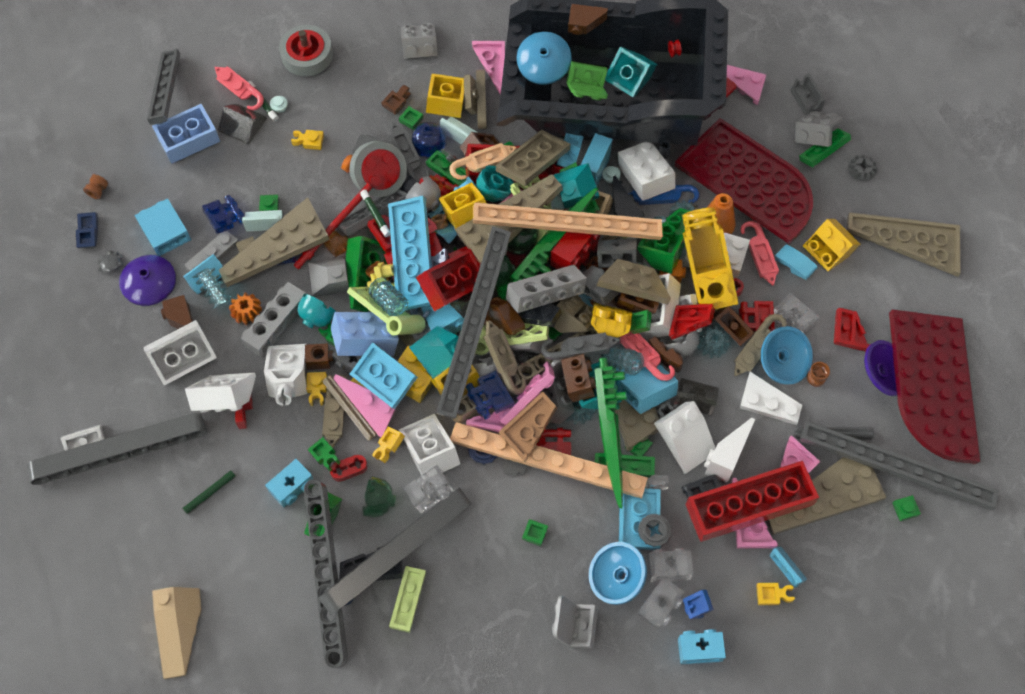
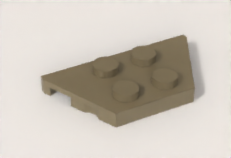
[597,259,671,305]
[614,400,659,451]

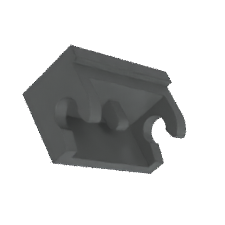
[790,73,825,116]

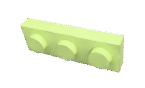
[389,566,426,633]

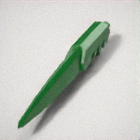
[510,188,598,283]
[594,358,628,509]

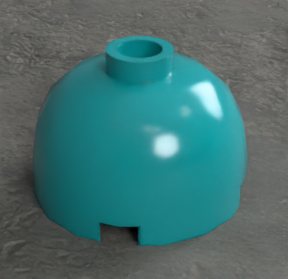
[476,165,514,203]
[297,293,337,329]

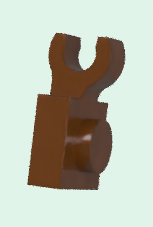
[381,85,411,115]

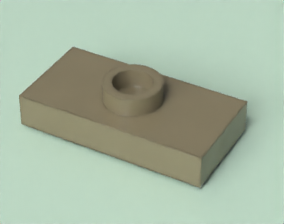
[464,74,479,115]

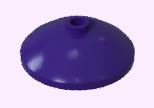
[119,255,176,306]
[864,340,897,396]

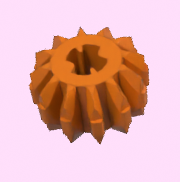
[229,292,262,325]

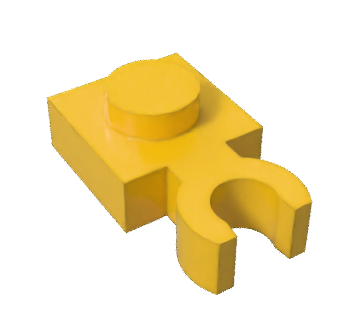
[291,130,324,150]
[306,372,327,406]
[372,427,405,463]
[756,583,795,606]

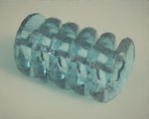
[192,268,232,310]
[369,277,409,316]
[601,345,644,375]

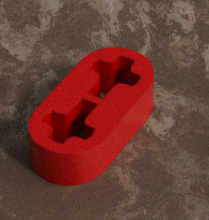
[330,455,368,482]

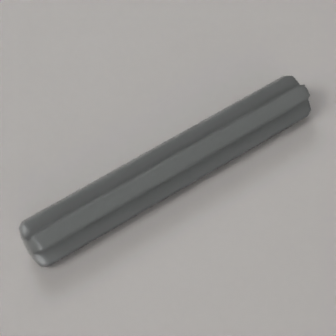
[795,427,874,439]

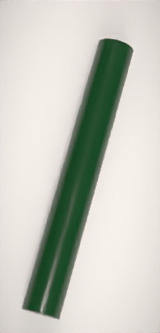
[182,470,236,514]

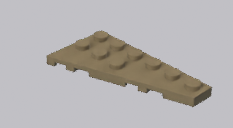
[455,174,563,264]
[219,197,330,287]
[847,213,961,277]
[767,457,886,535]

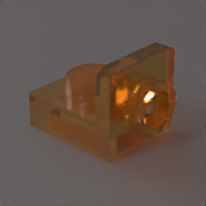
[323,230,348,257]

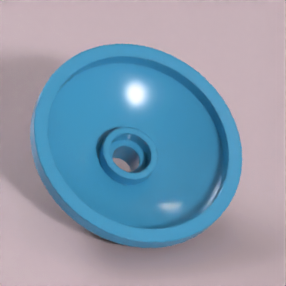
[517,32,571,84]
[761,326,813,384]
[589,542,647,605]

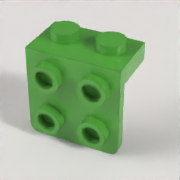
[566,61,608,101]

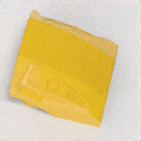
[591,302,632,338]

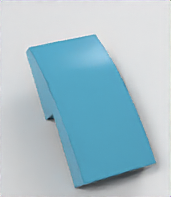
[557,133,584,167]
[775,244,818,280]

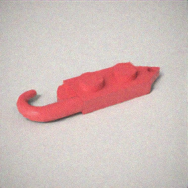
[215,66,264,111]
[740,221,779,286]
[620,331,675,381]

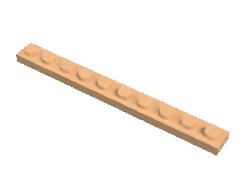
[473,203,663,240]
[450,422,648,499]

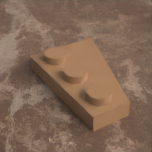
[499,392,557,462]

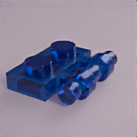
[202,195,244,234]
[465,370,514,420]

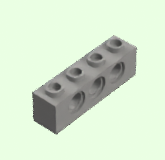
[506,265,587,313]
[241,282,306,358]

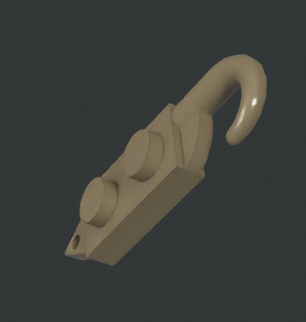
[734,314,787,376]
[484,320,526,395]
[322,375,349,448]

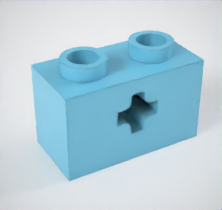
[265,459,313,508]
[678,629,726,664]

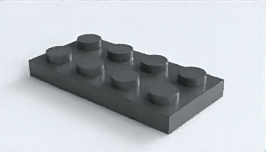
[337,189,407,236]

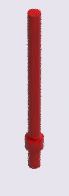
[293,183,372,270]

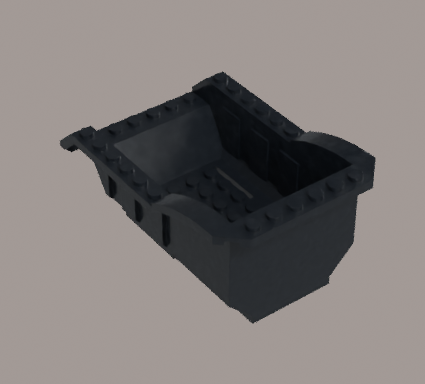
[497,0,729,146]

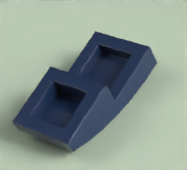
[76,212,98,248]

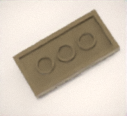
[496,130,571,186]

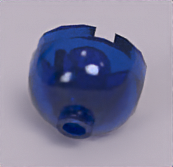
[412,122,447,158]

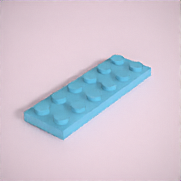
[388,196,432,311]

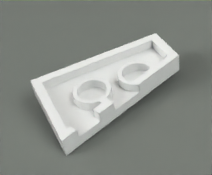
[740,372,802,425]

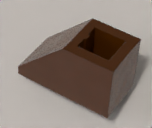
[484,297,525,335]

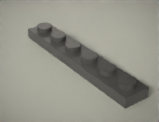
[147,49,180,125]

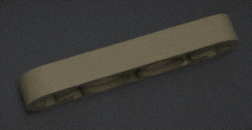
[476,70,487,129]

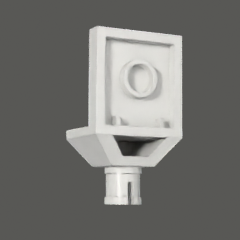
[264,344,307,406]

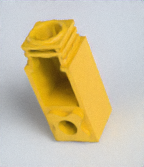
[682,207,738,309]

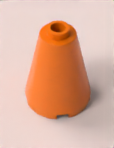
[707,193,736,234]

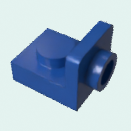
[683,590,714,619]

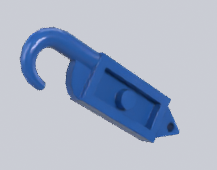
[629,184,700,205]

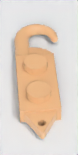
[450,143,516,180]

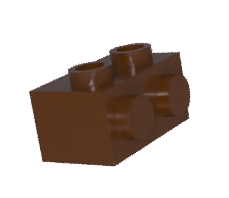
[561,354,596,403]

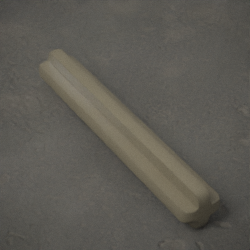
[323,375,377,441]

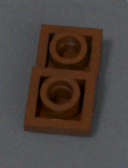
[648,336,683,373]

